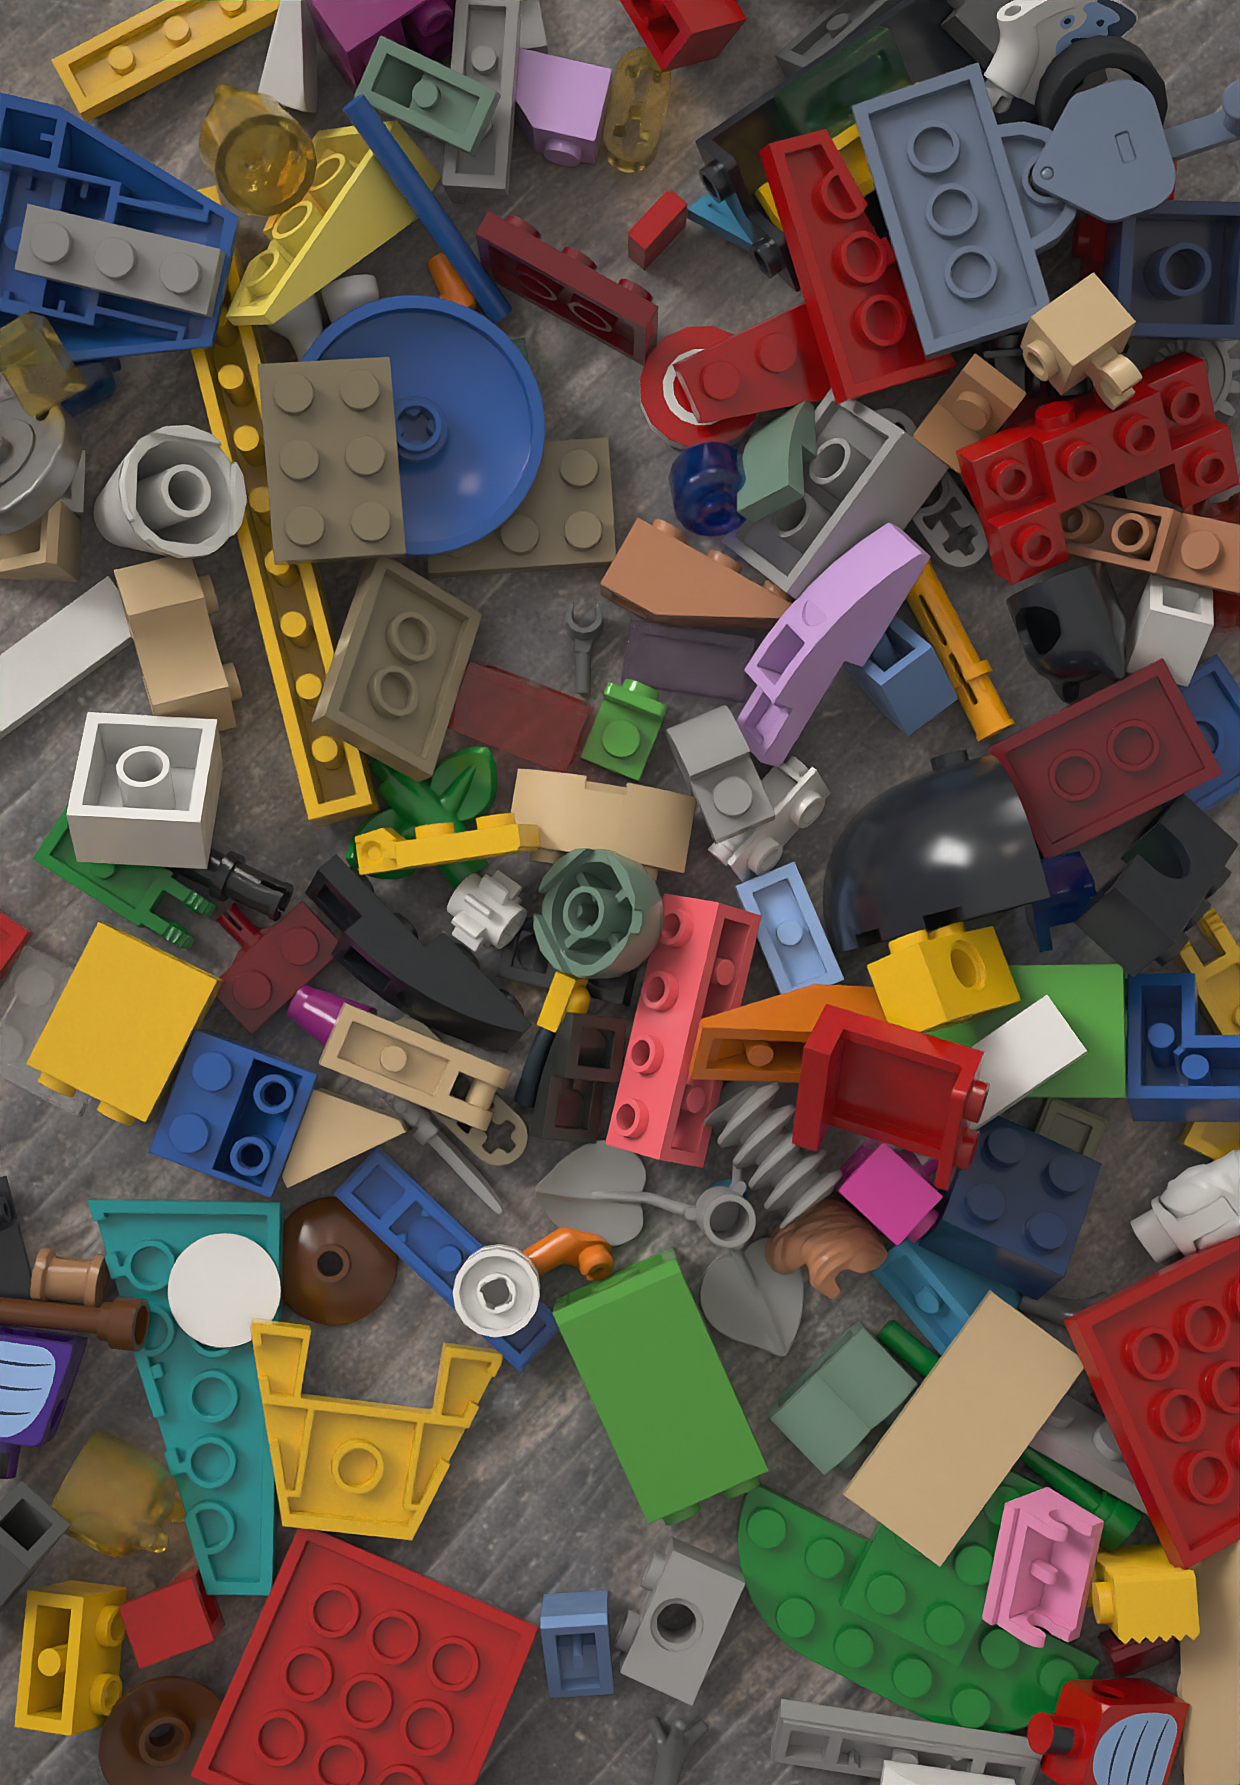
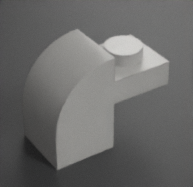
[665,705,776,845]

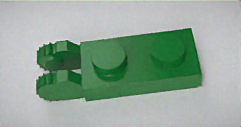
[33,805,217,951]

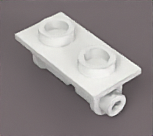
[708,756,830,883]

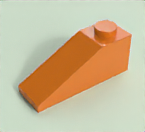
[688,984,887,1083]

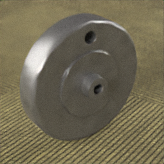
[0,393,83,536]

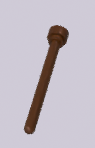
[0,1296,150,1352]

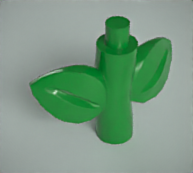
[345,746,497,891]

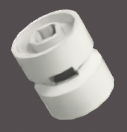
[453,1244,541,1338]

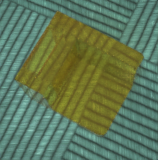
[0,312,88,417]

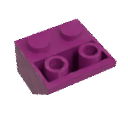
[306,0,456,95]

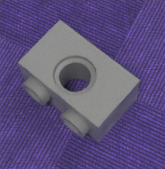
[613,1536,745,1706]

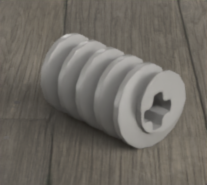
[703,1083,843,1230]

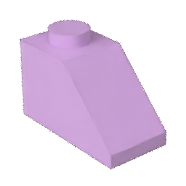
[514,48,613,167]

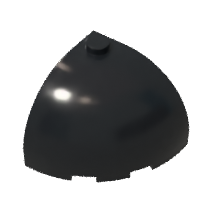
[823,750,1050,954]

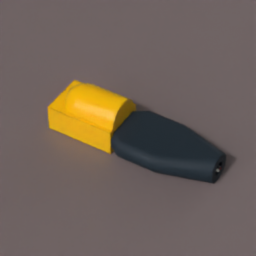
[514,971,591,1108]

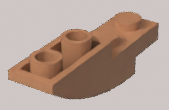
[1059,494,1240,596]

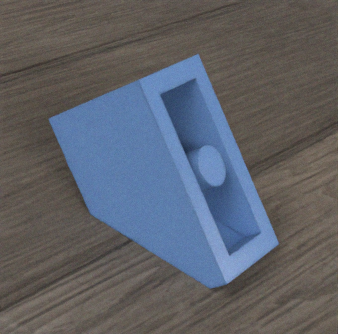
[842,616,958,737]

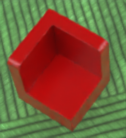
[119,1566,225,1669]

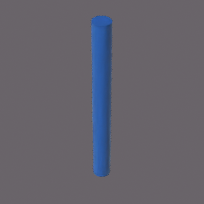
[343,94,512,323]

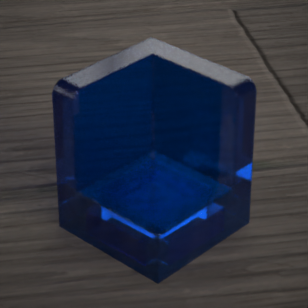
[1024,851,1096,953]

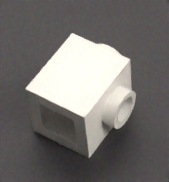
[1126,574,1214,687]

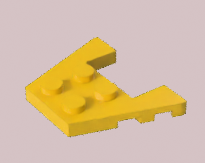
[250,1318,503,1540]

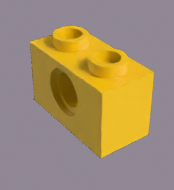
[867,921,1021,1034]

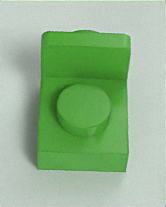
[580,679,668,784]

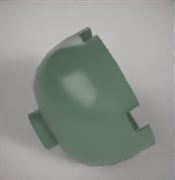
[533,848,664,979]

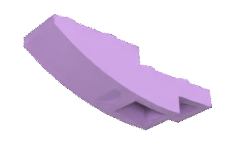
[736,522,931,768]

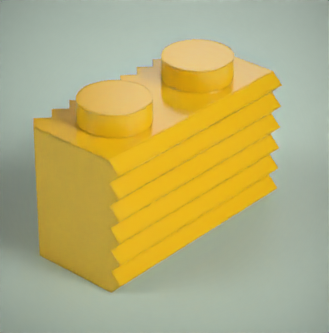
[1086,1543,1200,1645]

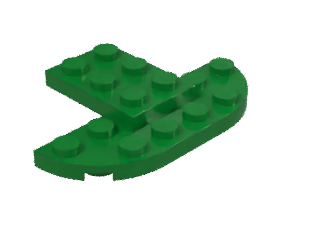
[737,1469,1100,1733]

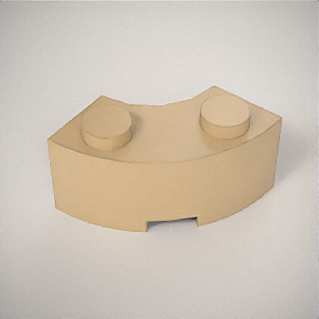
[114,557,243,731]
[511,769,696,882]

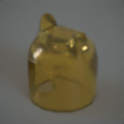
[199,83,317,217]
[51,1428,186,1560]

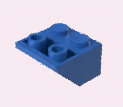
[148,1029,319,1198]

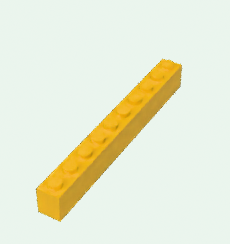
[191,185,380,827]

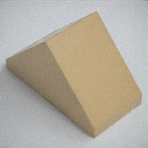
[0,500,82,582]
[282,1088,411,1188]

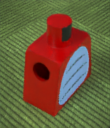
[1027,1678,1190,1785]

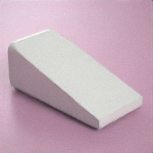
[258,0,318,113]

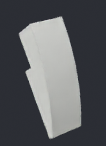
[914,995,1088,1166]

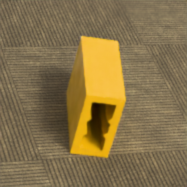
[26,922,224,1126]

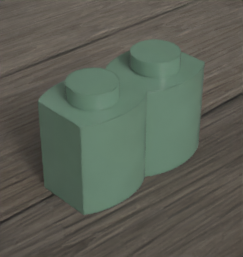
[767,1320,918,1475]

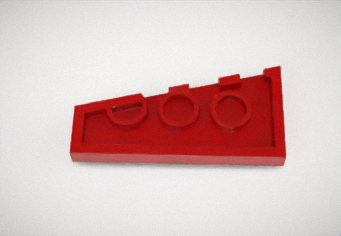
[759,129,957,405]
[672,261,951,424]

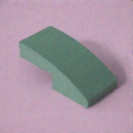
[737,400,817,523]

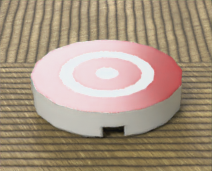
[640,326,759,453]

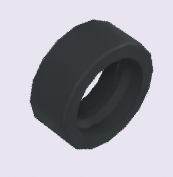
[1035,35,1168,131]

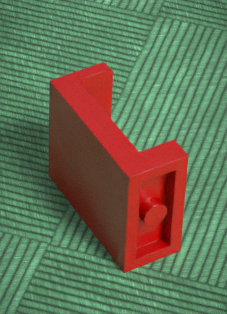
[792,1004,990,1191]

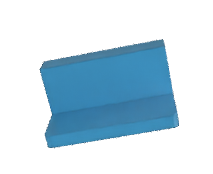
[871,1237,1021,1356]

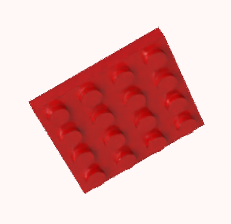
[1063,1235,1240,1570]
[191,1528,540,1785]

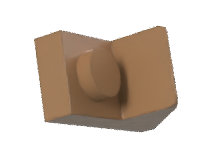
[912,353,1027,475]

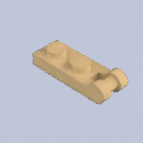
[318,1002,511,1131]

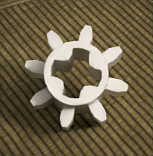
[447,870,527,952]

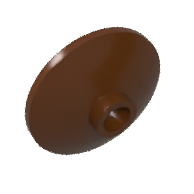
[282,1196,399,1325]
[97,1676,222,1785]

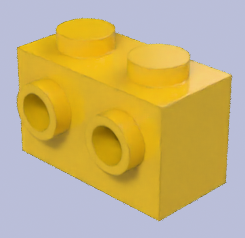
[14,1580,127,1736]

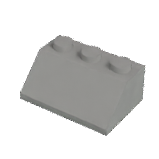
[721,389,949,599]

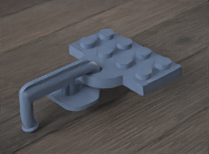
[852,62,1240,361]

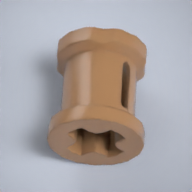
[30,1247,110,1308]

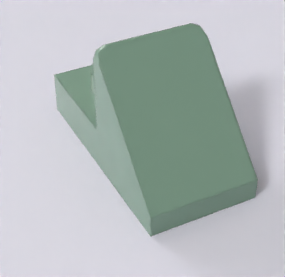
[354,35,501,157]

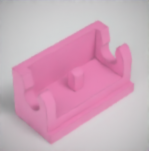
[982,1487,1104,1648]

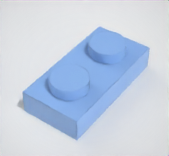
[734,862,844,995]

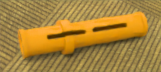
[906,559,1016,743]

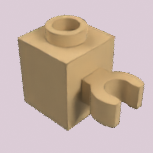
[1020,272,1142,410]

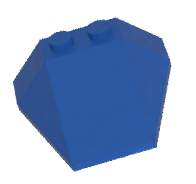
[0,92,241,368]

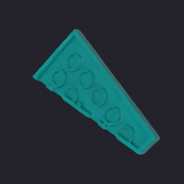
[87,1198,284,1596]

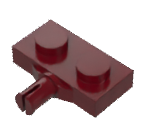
[215,901,340,1035]

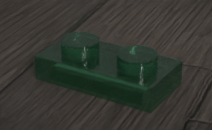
[772,25,913,139]

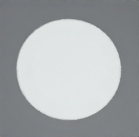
[168,1233,281,1347]

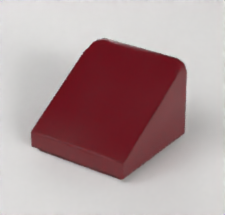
[1097,1629,1175,1678]

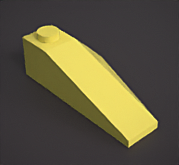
[226,120,442,326]

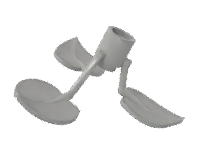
[535,1081,809,1357]

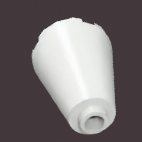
[94,425,247,559]

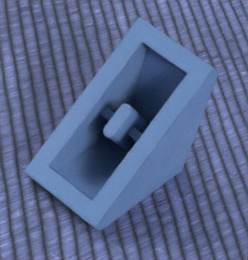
[540,1590,614,1698]

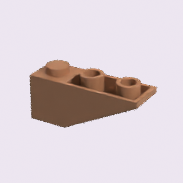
[600,518,796,630]

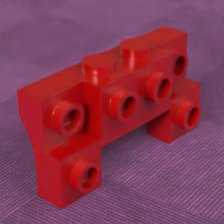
[956,351,1240,585]

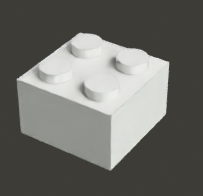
[66,712,223,869]

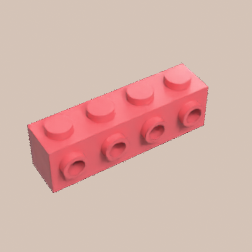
[605,893,762,1168]

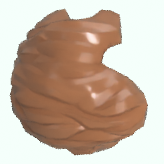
[764,1199,888,1300]

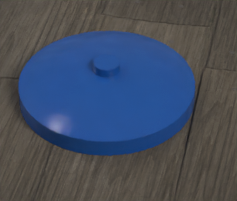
[301,295,545,558]

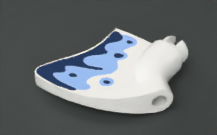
[984,0,1138,114]

